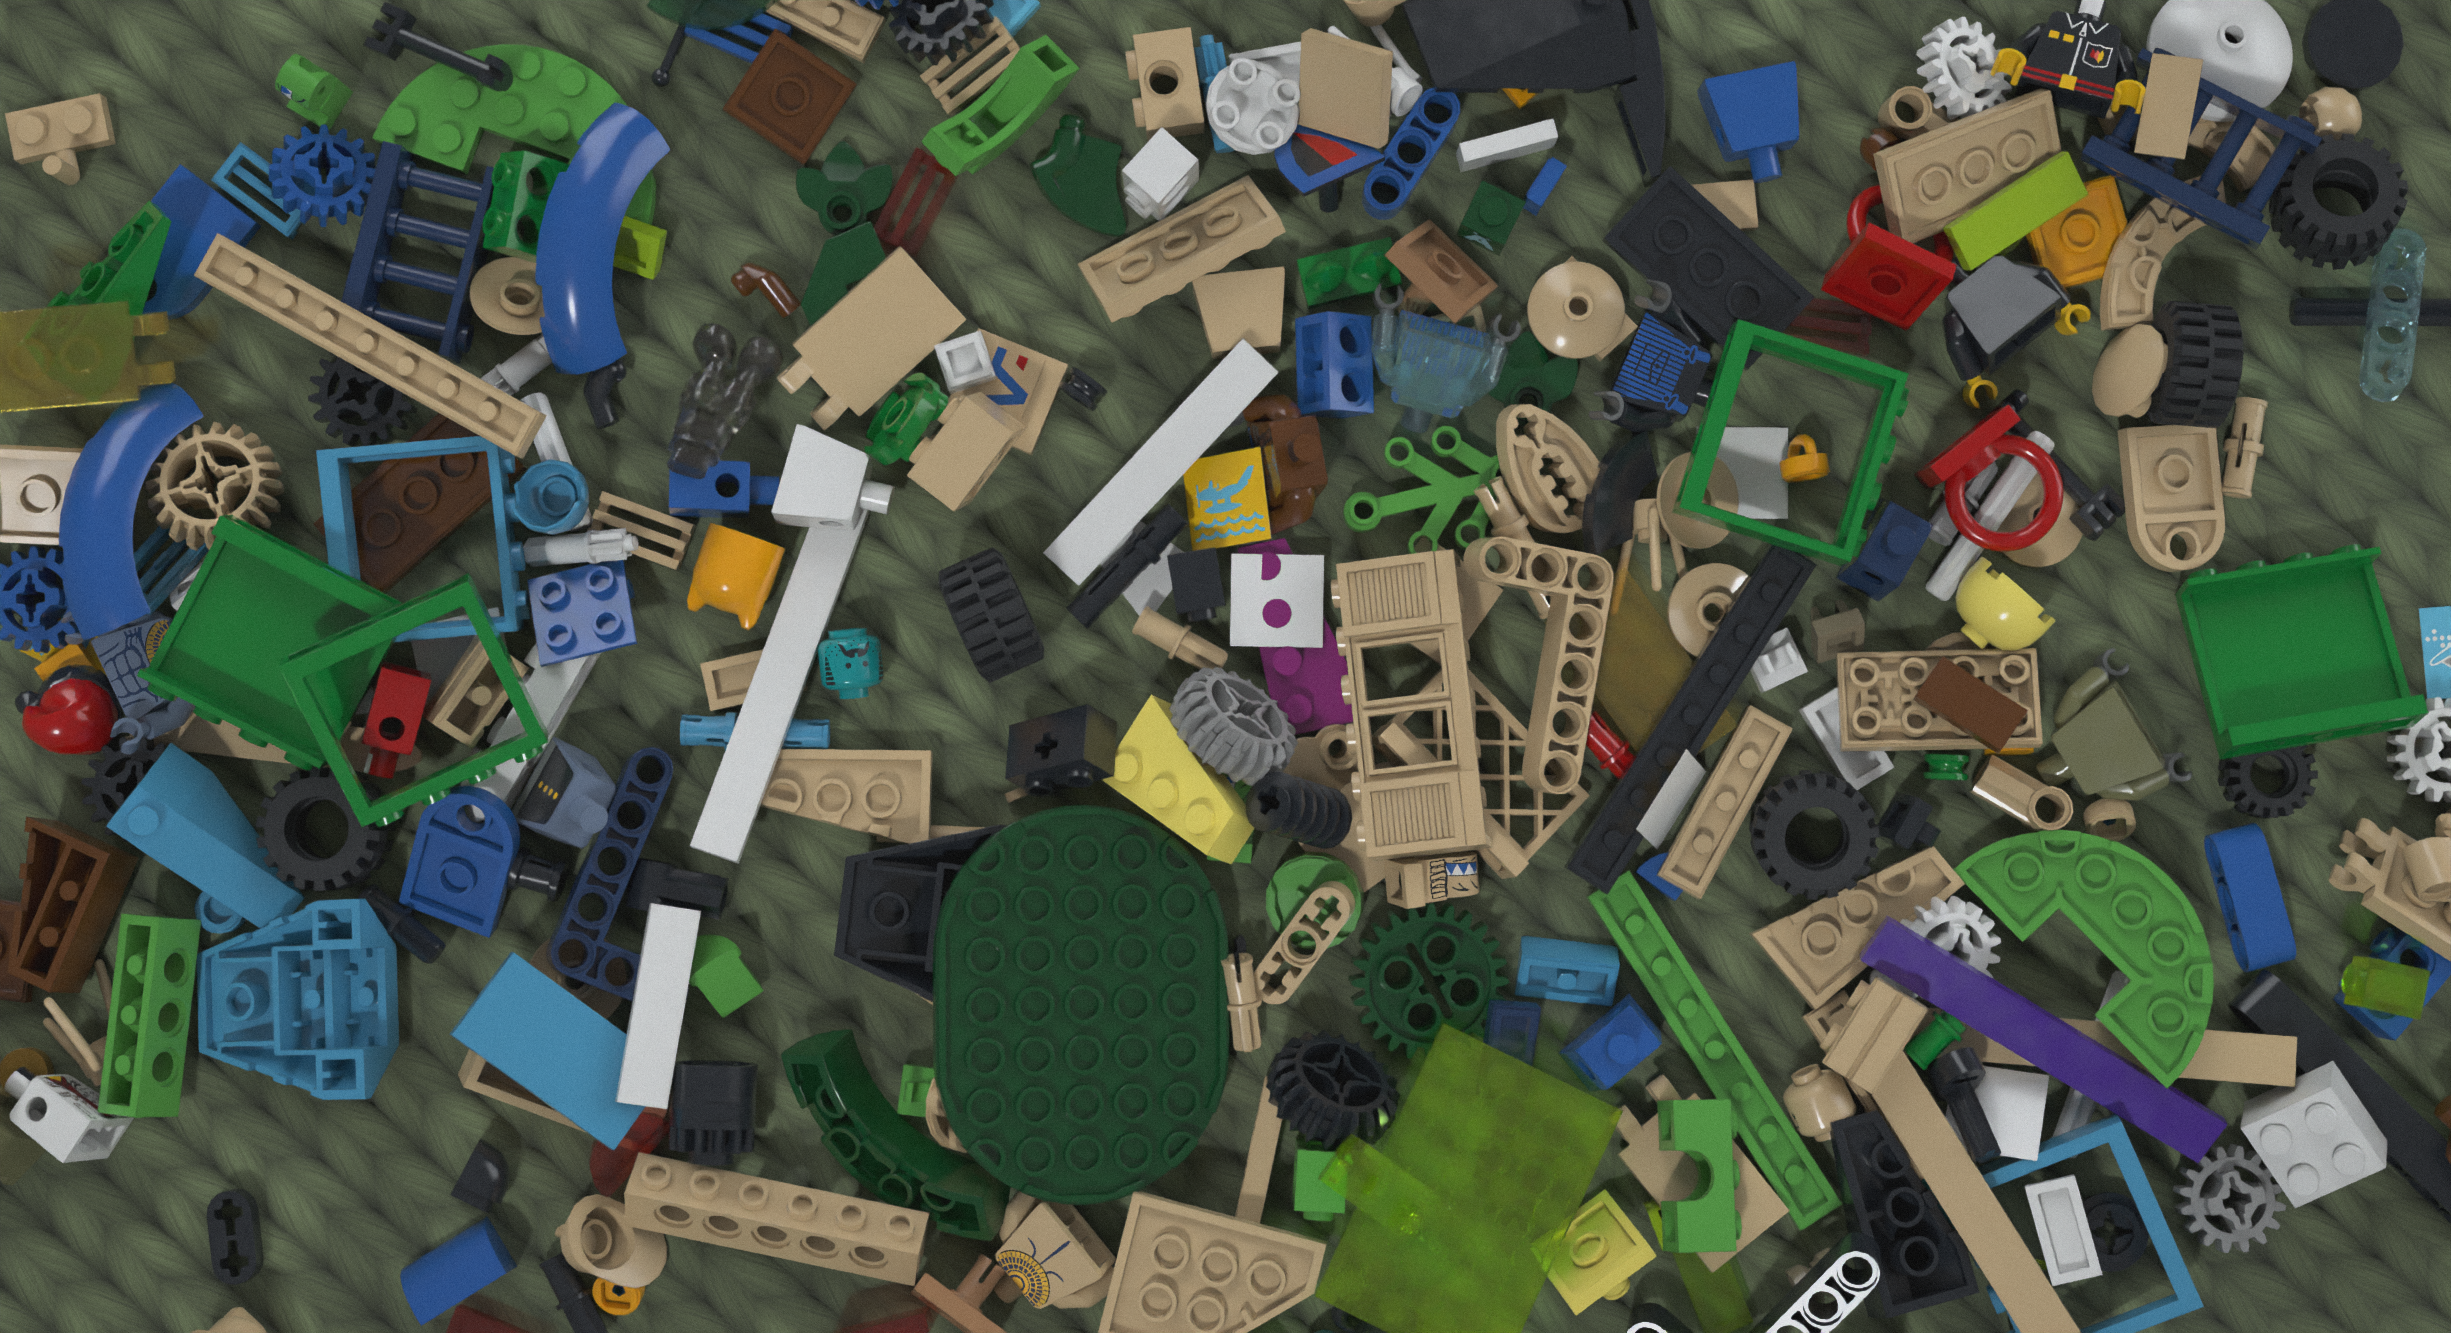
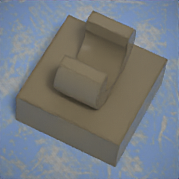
[1810,599,1865,663]

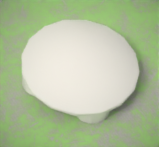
[1206,58,1300,155]

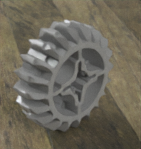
[1169,667,1298,786]

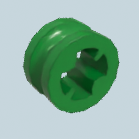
[1923,754,1969,781]

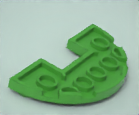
[372,44,656,225]
[1953,830,2214,1089]

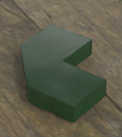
[800,221,886,327]

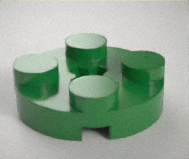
[864,373,949,465]

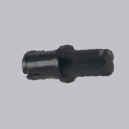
[357,884,446,964]
[539,1253,608,1333]

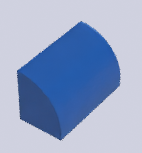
[400,1216,517,1326]

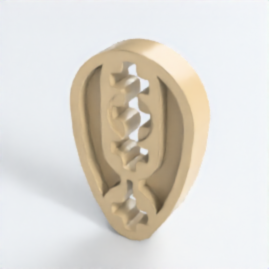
[1496,404,1600,533]

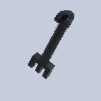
[363,2,513,91]
[1990,389,2125,541]

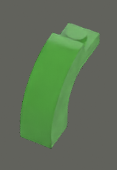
[921,35,1080,176]

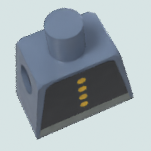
[512,736,617,849]

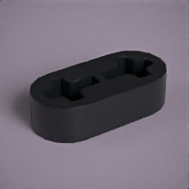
[207,1188,264,1285]

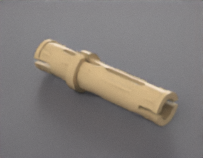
[1474,476,1551,619]

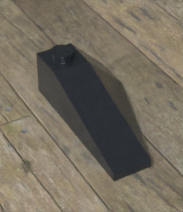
[1830,1110,1980,1319]

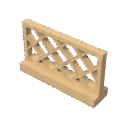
[1372,668,1590,879]

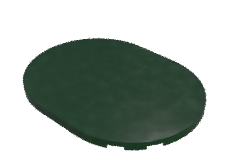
[933,805,1229,1205]

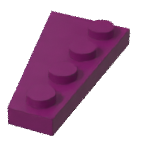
[1237,538,1374,735]

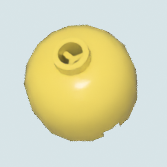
[1955,556,2056,651]

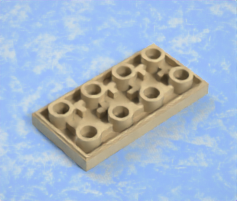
[1836,648,2043,752]

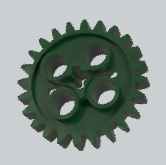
[1348,902,1509,1061]

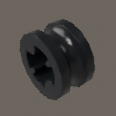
[1059,367,1108,412]

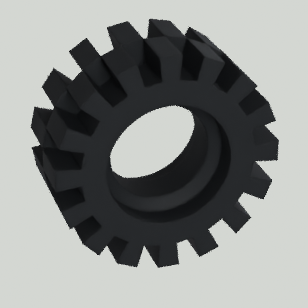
[2218,745,2318,818]

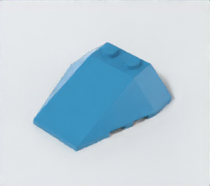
[197,899,399,1100]

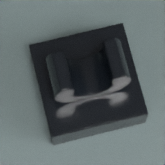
[1878,792,1941,850]

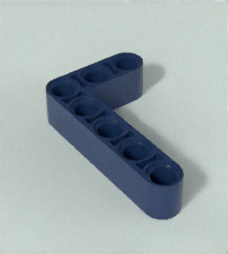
[546,747,689,1002]

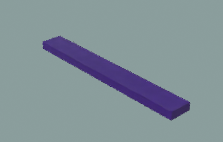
[1859,915,2227,1163]

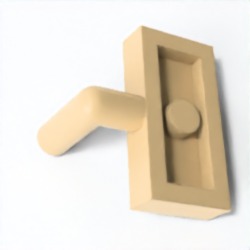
[5,93,116,185]

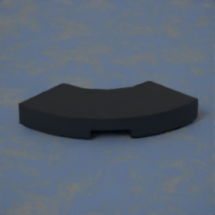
[1582,431,1658,555]

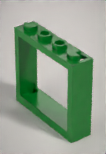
[1672,319,1910,566]
[279,573,548,827]

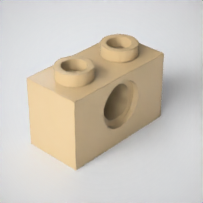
[1125,27,1204,141]

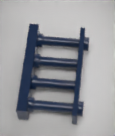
[2081,48,2322,250]
[341,141,494,364]

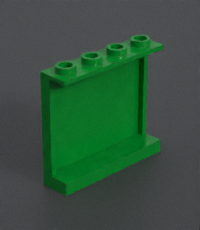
[137,515,403,771]
[2175,544,2429,759]

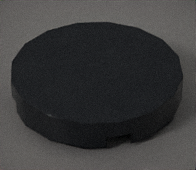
[2302,0,2404,92]

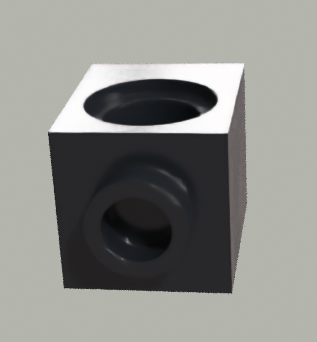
[1167,547,1225,622]

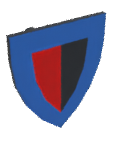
[1274,124,1385,213]

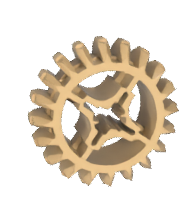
[146,421,284,551]

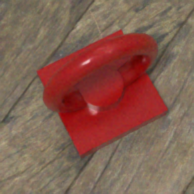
[1821,185,1957,331]
[1914,404,2064,552]

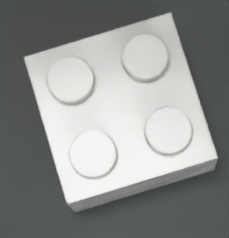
[2241,1061,2388,1208]

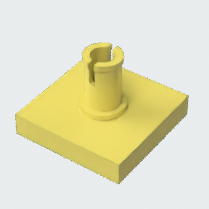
[1526,1189,1657,1315]

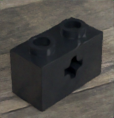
[1005,704,1117,798]

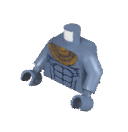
[60,611,195,754]

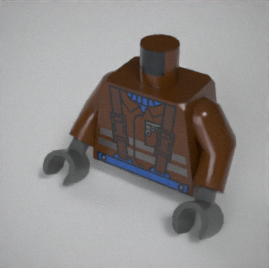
[1228,395,1328,545]

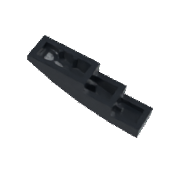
[1613,0,1665,187]

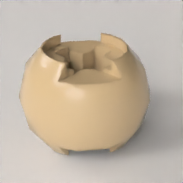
[2298,87,2362,140]

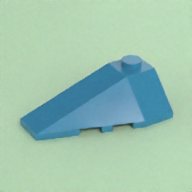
[106,743,305,928]

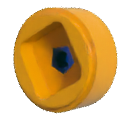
[592,1277,645,1315]

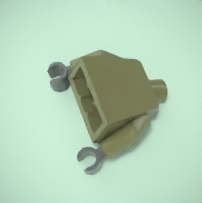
[2036,648,2192,801]

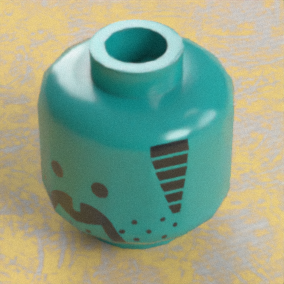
[818,628,884,699]

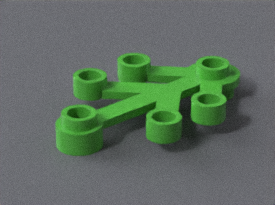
[1343,426,1500,554]

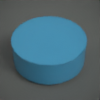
[195,891,246,934]

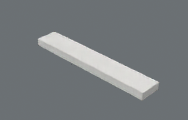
[1043,338,1279,586]

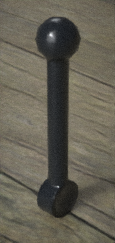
[651,0,701,87]

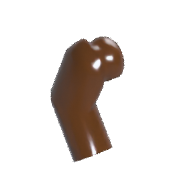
[731,263,801,318]

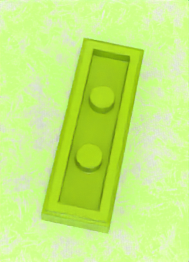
[1943,152,2088,270]

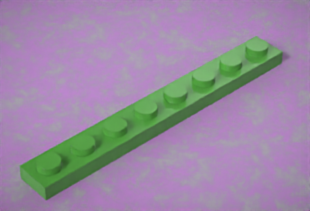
[1586,870,1842,1231]

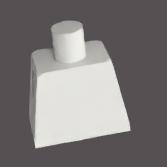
[771,424,895,531]

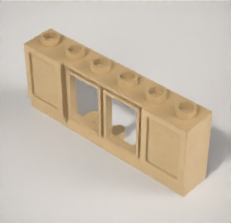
[1331,549,1492,861]

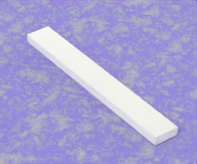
[690,508,870,864]

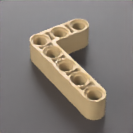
[1464,537,1613,794]

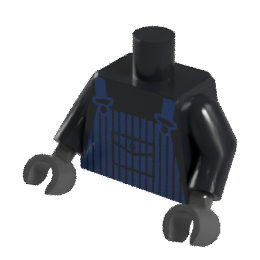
[1589,279,1713,433]

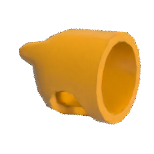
[687,523,785,631]

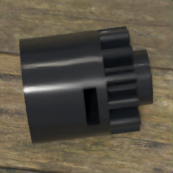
[669,1060,758,1165]

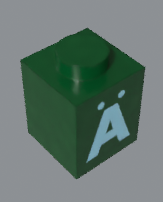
[1456,181,1526,256]

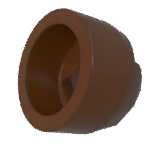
[1860,128,1902,171]

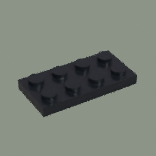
[1602,166,1814,371]

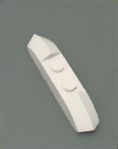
[460,643,601,823]

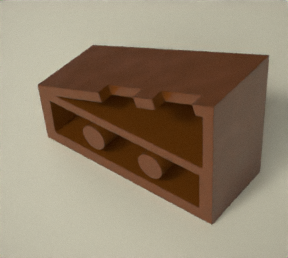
[8,816,139,993]

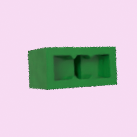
[482,150,570,263]

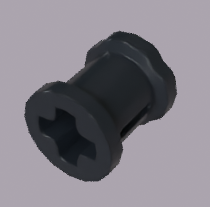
[507,847,570,902]

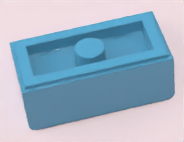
[1515,936,1620,1006]

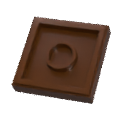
[721,28,857,165]

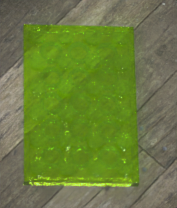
[1314,1024,1623,1333]

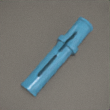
[680,712,830,751]

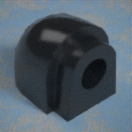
[450,1138,511,1213]

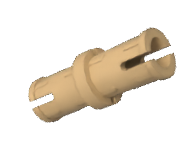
[2222,397,2268,499]

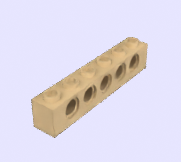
[624,1152,929,1286]

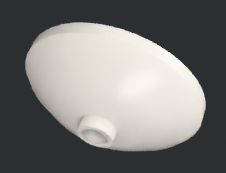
[2146,0,2293,122]

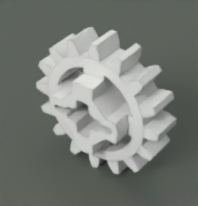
[1916,17,2012,120]
[2386,697,2451,803]
[1900,896,2001,999]

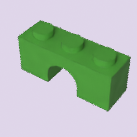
[1657,1099,1742,1253]

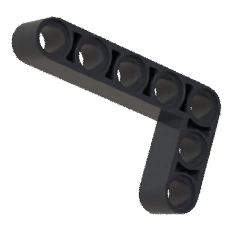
[1626,1232,1881,1333]

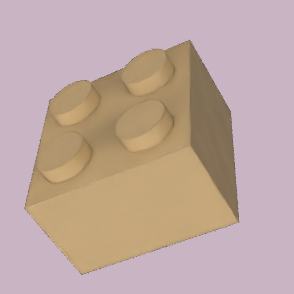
[907,392,1027,512]

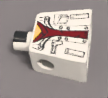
[4,1067,134,1163]

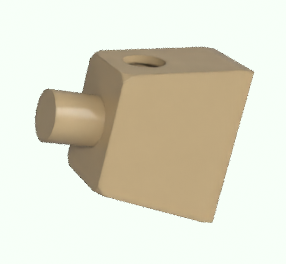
[1192,266,1285,359]

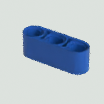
[1362,87,1460,220]
[2204,823,2296,972]

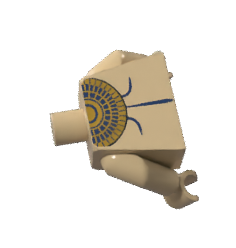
[994,1191,1116,1309]

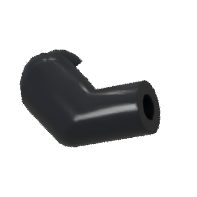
[583,358,627,429]

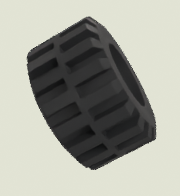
[2269,133,2408,270]
[2147,301,2244,428]
[938,547,1044,683]
[256,767,395,891]
[1749,770,1880,900]

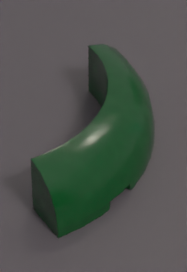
[781,1029,1010,1241]

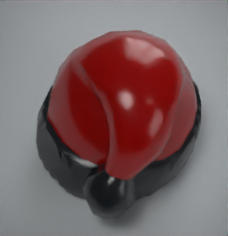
[15,664,123,755]

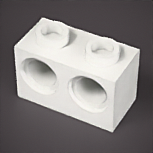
[1122,127,1199,221]

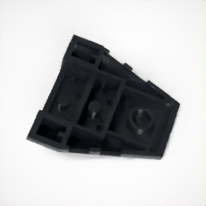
[1402,0,1635,93]
[834,825,1007,1002]

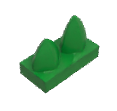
[1296,237,1402,309]

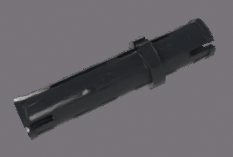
[1066,503,1189,629]

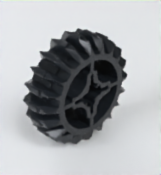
[1266,1030,1401,1152]

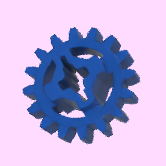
[269,124,376,227]
[0,546,80,653]

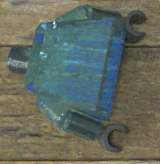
[1371,284,1521,433]

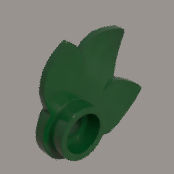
[796,141,893,236]
[1481,331,1578,428]

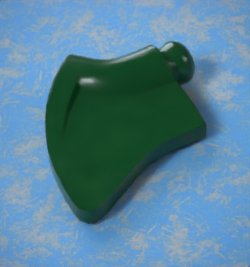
[1030,114,1126,237]

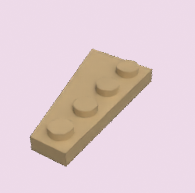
[760,749,933,844]
[1749,846,1965,1010]

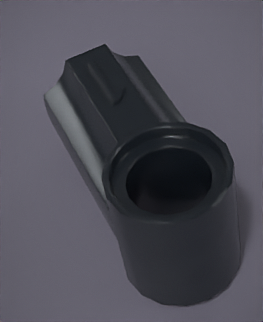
[625,858,729,920]

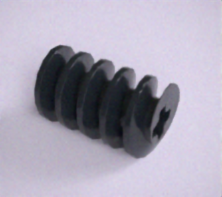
[1246,771,1352,849]

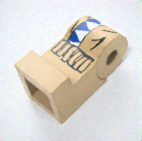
[1384,851,1480,909]

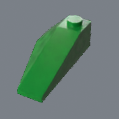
[22,200,171,403]

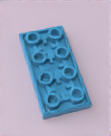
[449,952,646,1150]

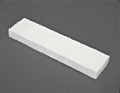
[615,903,701,1109]

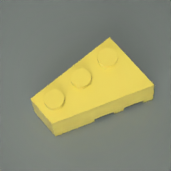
[1101,695,1255,864]

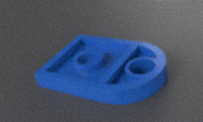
[142,164,261,320]
[398,786,520,938]

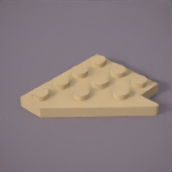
[1098,1191,1327,1333]

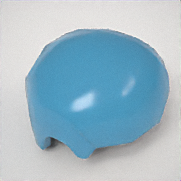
[512,459,589,535]

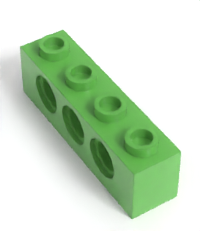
[98,914,201,1118]

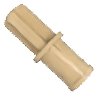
[1132,606,1228,670]
[1221,953,1262,1053]

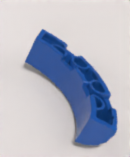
[535,103,670,375]
[58,380,204,640]

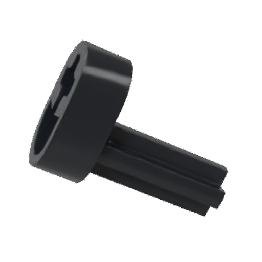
[1928,1047,2001,1164]

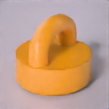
[1779,434,1830,483]

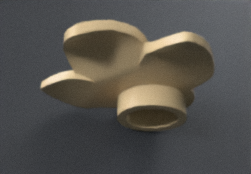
[1283,724,1359,790]

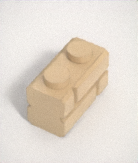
[422,635,529,749]
[1820,976,1928,1095]

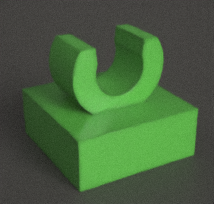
[897,1063,934,1117]

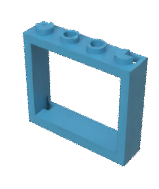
[316,436,531,642]
[1969,1113,2204,1333]

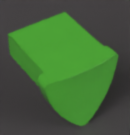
[689,935,764,1018]

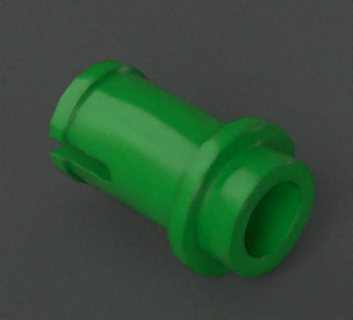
[1904,1010,1967,1070]

